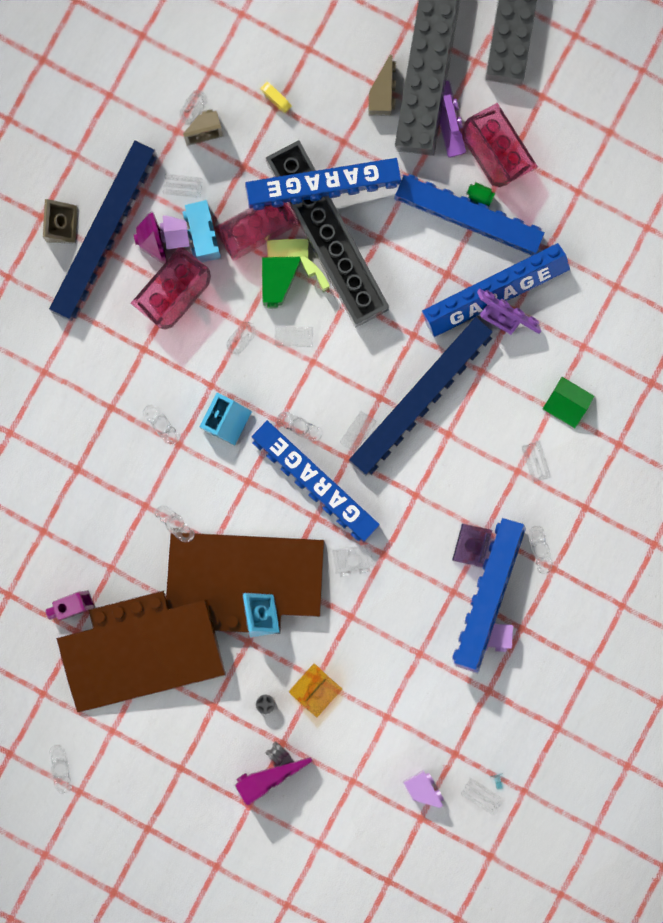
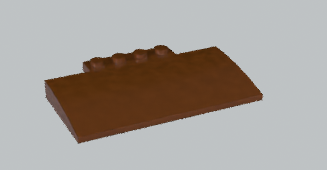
[166,532,324,634]
[56,591,226,713]

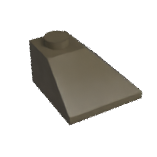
[183,110,223,146]

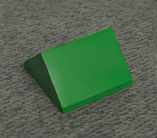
[542,377,594,429]

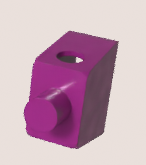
[46,590,95,620]

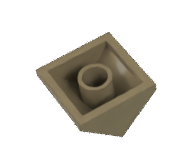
[43,199,77,243]

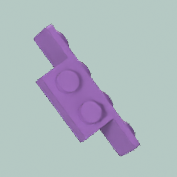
[440,80,466,158]
[477,288,542,335]

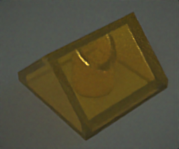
[288,663,343,717]

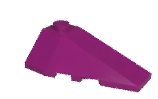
[133,212,167,264]
[235,757,312,806]

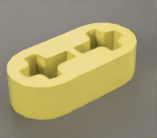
[260,82,292,113]

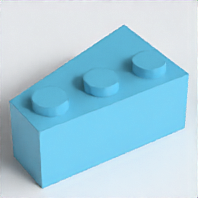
[182,200,221,263]

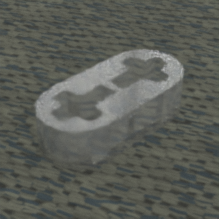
[180,90,207,125]
[226,322,256,354]

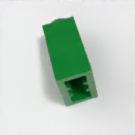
[262,257,300,309]

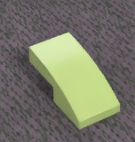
[267,239,309,258]
[300,256,330,292]

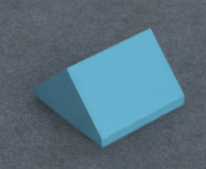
[243,593,280,638]

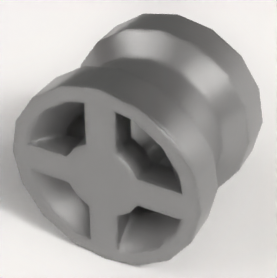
[256,694,275,714]
[265,741,289,765]

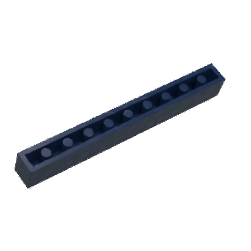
[49,140,158,322]
[349,317,493,476]

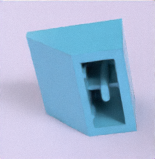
[199,393,252,446]

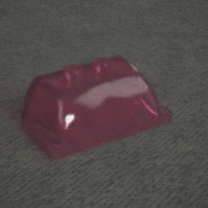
[462,103,538,187]
[214,203,299,261]
[130,247,211,329]

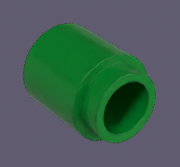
[466,182,495,207]

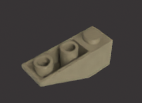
[368,55,396,116]

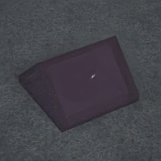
[452,524,492,569]

